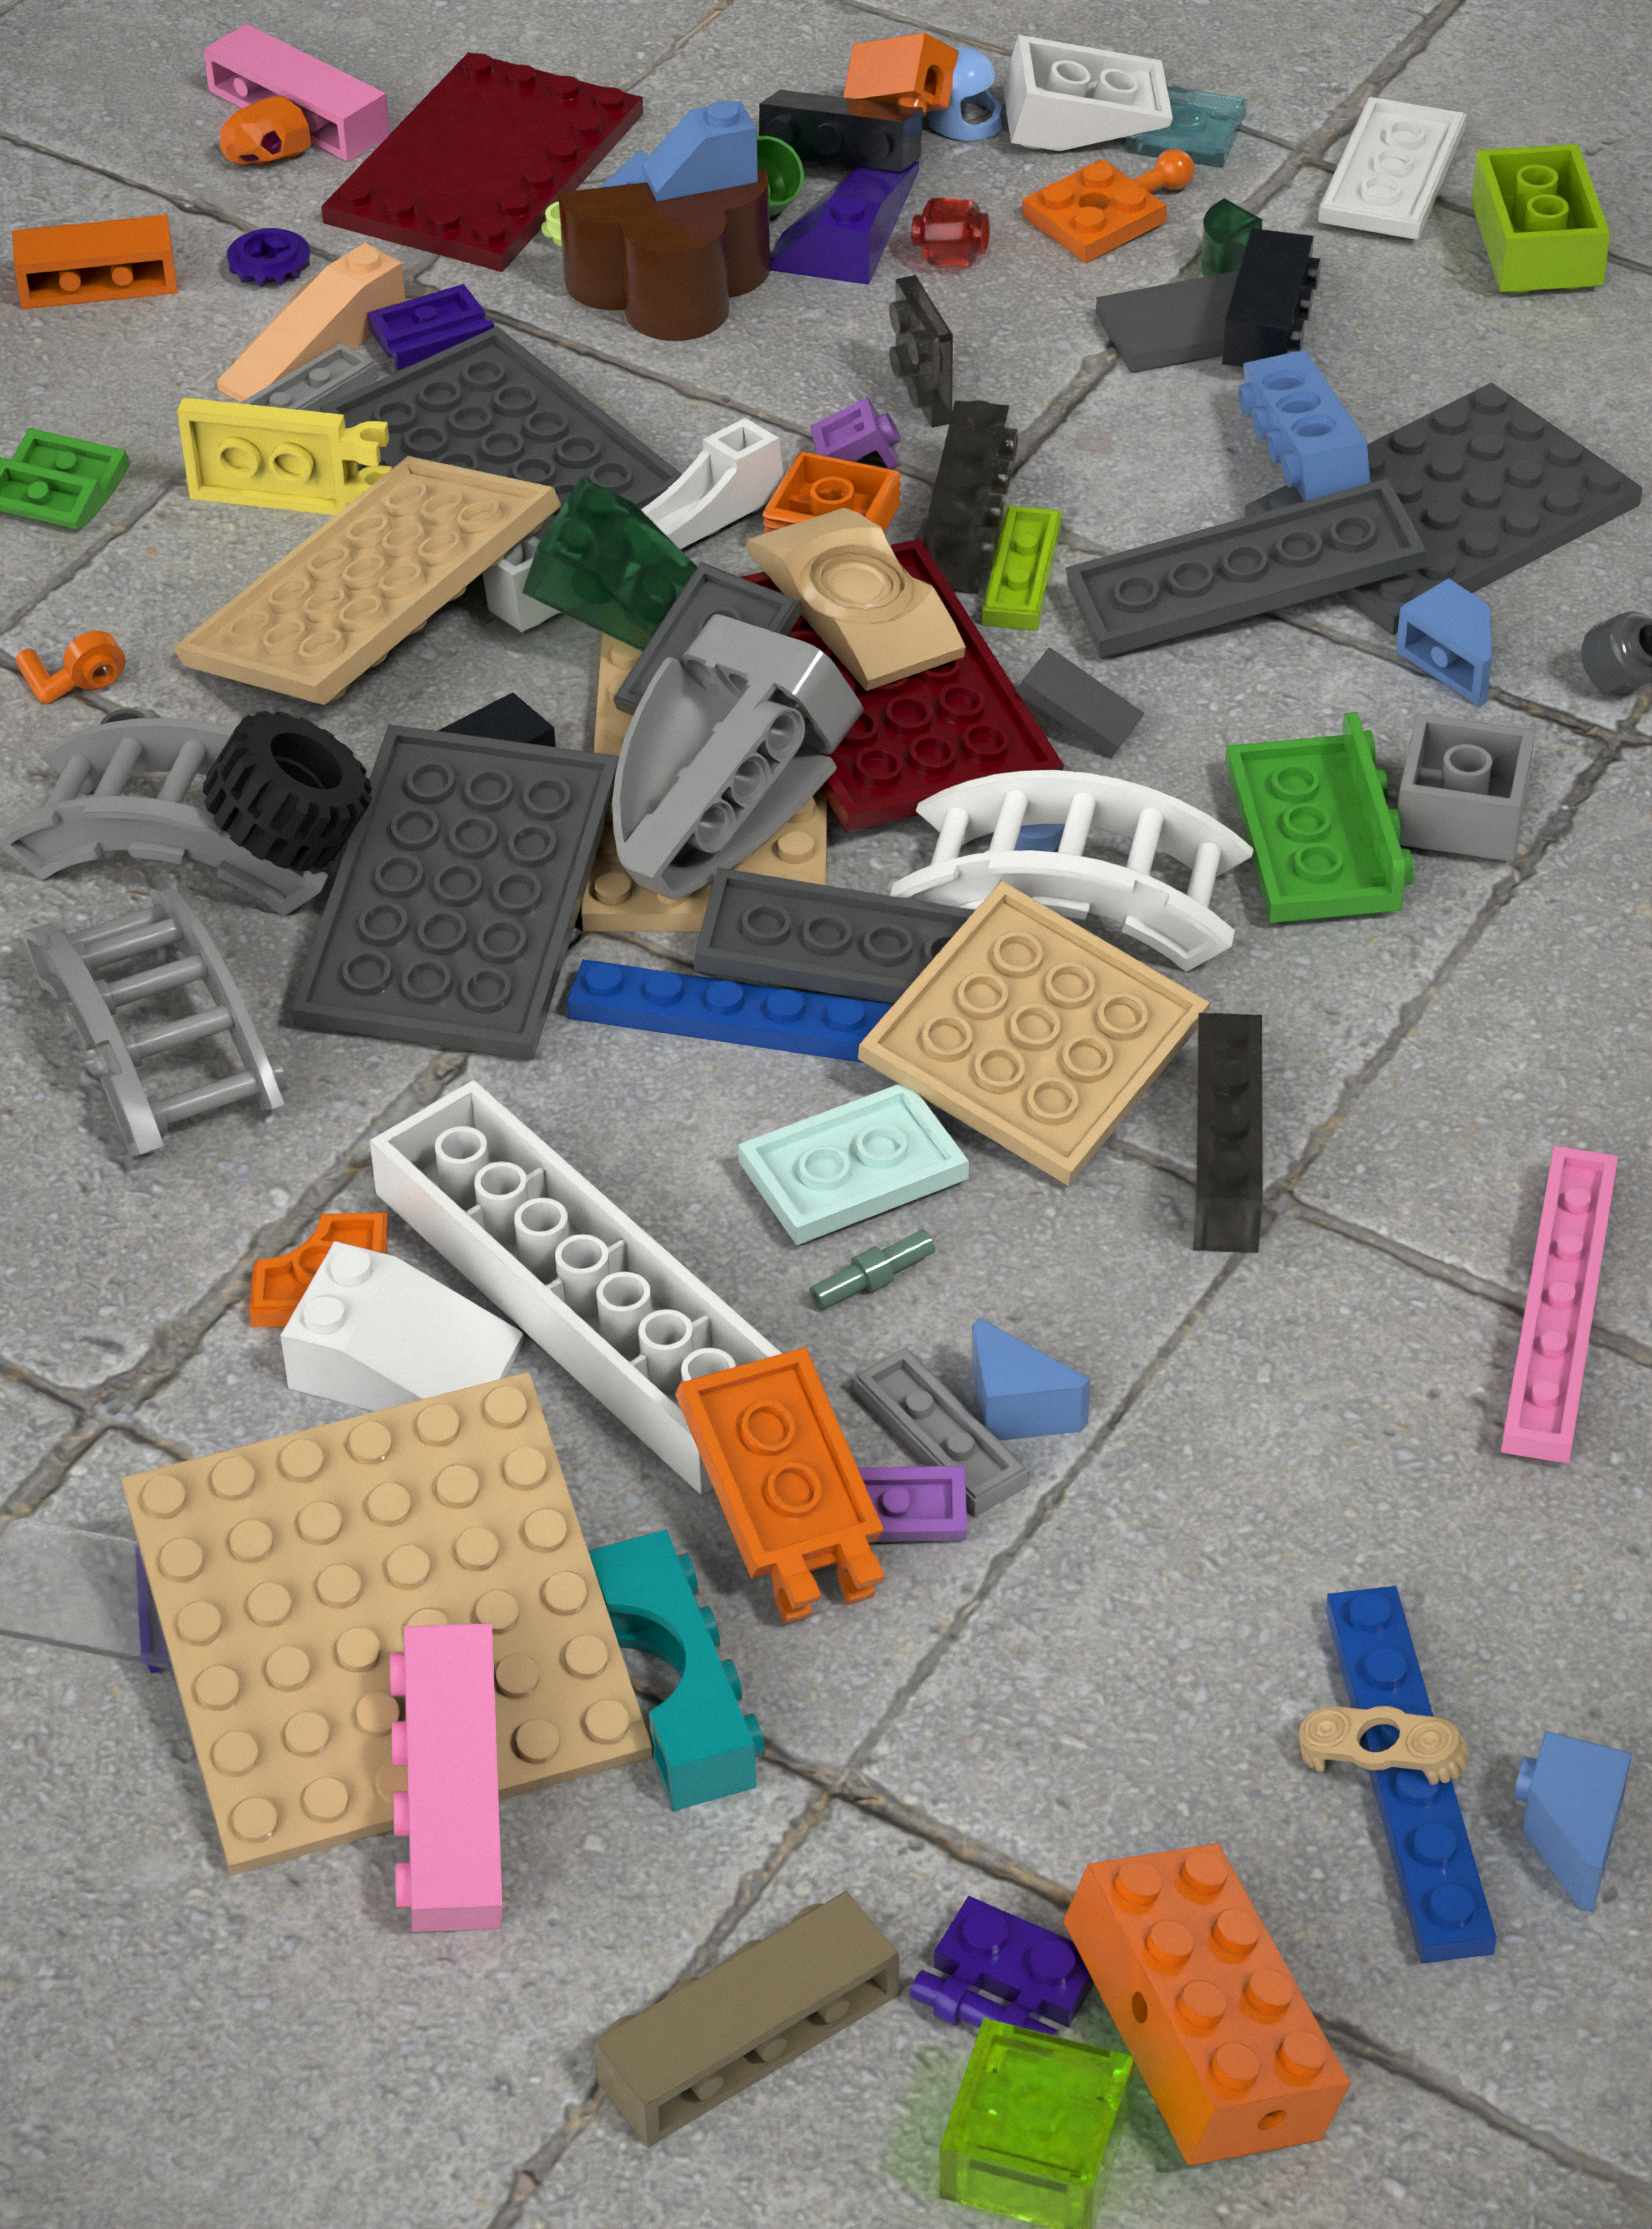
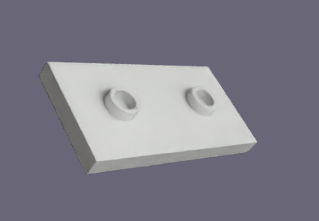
[1318,97,1467,240]

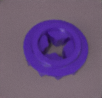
[227,228,310,287]

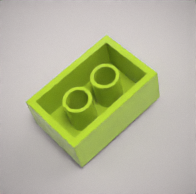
[1471,144,1610,293]

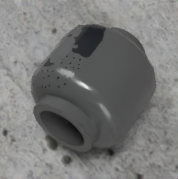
[1581,611,1652,695]

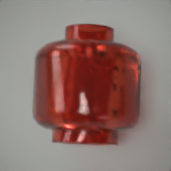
[911,198,990,267]

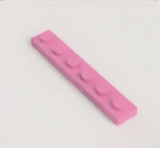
[1501,1146,1618,1464]

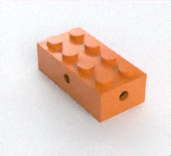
[1063,1843,1351,2166]

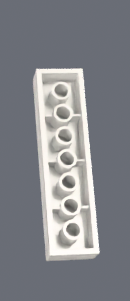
[370,1079,782,1496]

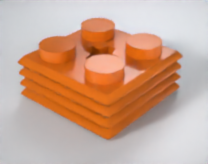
[762,451,901,534]

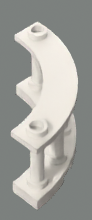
[890,770,1254,972]

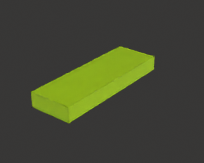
[982,505,1062,631]

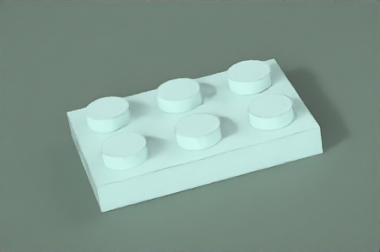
[738,1084,969,1245]

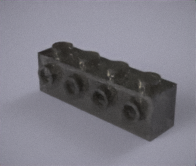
[923,400,1018,594]

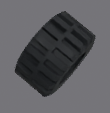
[202,711,372,871]

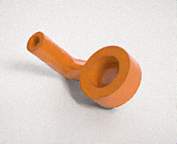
[15,631,126,704]

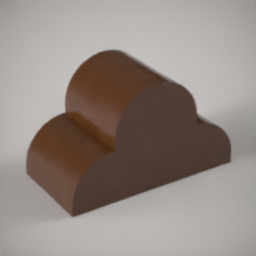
[558,169,770,341]

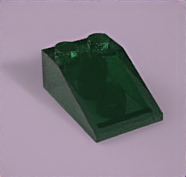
[522,477,697,652]

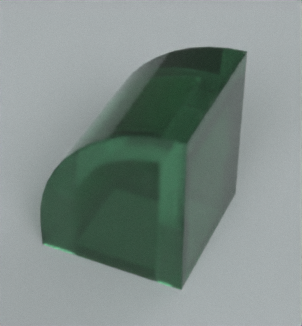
[1201,198,1263,277]

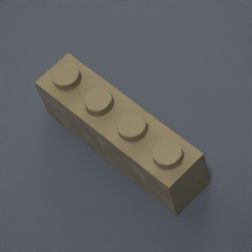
[594,1891,899,2148]

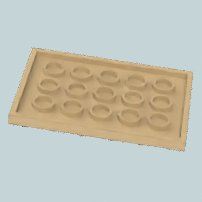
[173,456,561,705]

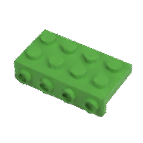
[1225,712,1414,923]

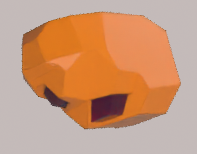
[220,95,311,166]

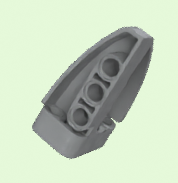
[612,614,864,900]

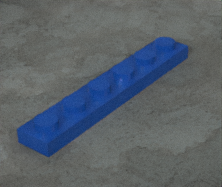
[567,959,893,1063]
[1326,1586,1497,1963]

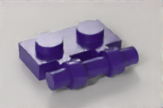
[910,1895,1094,2058]

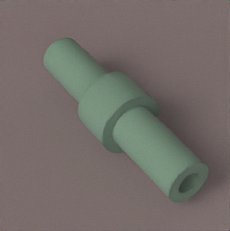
[809,1229,935,1310]

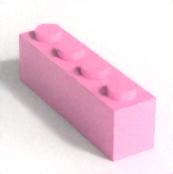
[203,24,390,162]
[390,1623,502,1932]

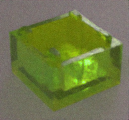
[939,2018,1134,2229]

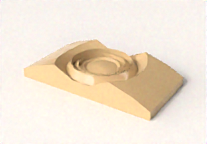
[746,508,966,691]

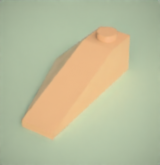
[217,243,406,403]

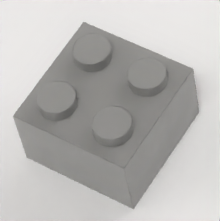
[1397,713,1536,862]

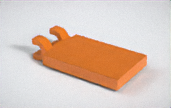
[675,1347,885,1625]

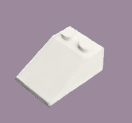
[1003,35,1173,151]
[280,1241,524,1411]

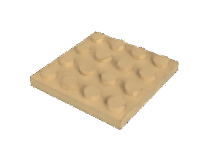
[858,880,1210,1186]

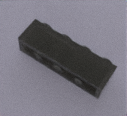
[1193,1013,1263,1253]

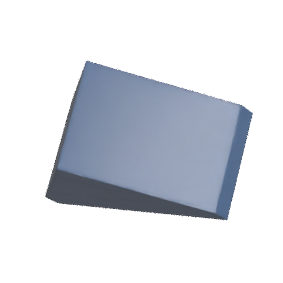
[972,1318,1090,1440]

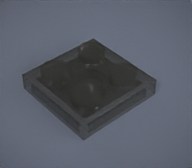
[889,275,953,428]

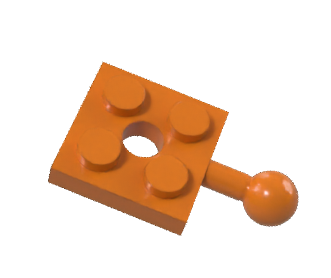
[1022,149,1195,263]

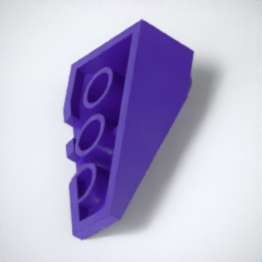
[770,161,919,285]

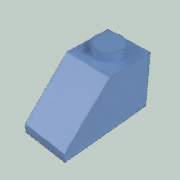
[642,100,758,202]
[1396,578,1492,707]
[1514,1731,1632,1912]

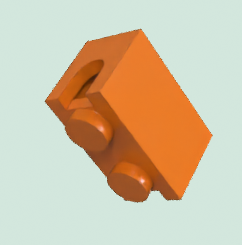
[843,32,959,117]

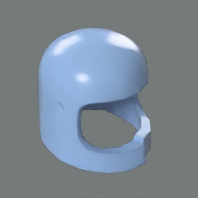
[927,47,1003,141]

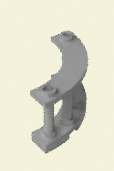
[0,718,328,917]
[21,885,287,1157]

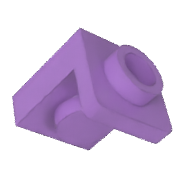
[810,397,901,469]

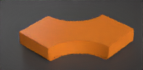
[249,1212,389,1328]

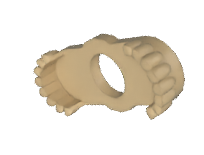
[1299,1706,1470,1785]

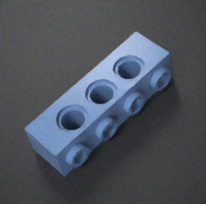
[1238,349,1371,501]

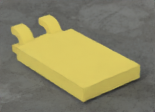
[177,397,392,515]

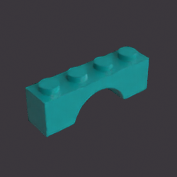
[588,1529,765,1811]

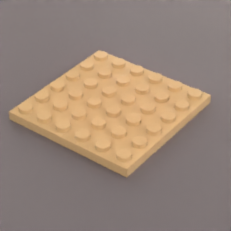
[121,1371,652,1876]

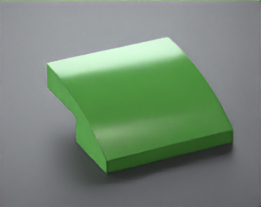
[0,428,131,530]

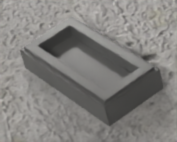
[1016,647,1144,759]

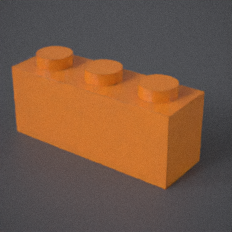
[12,214,178,310]

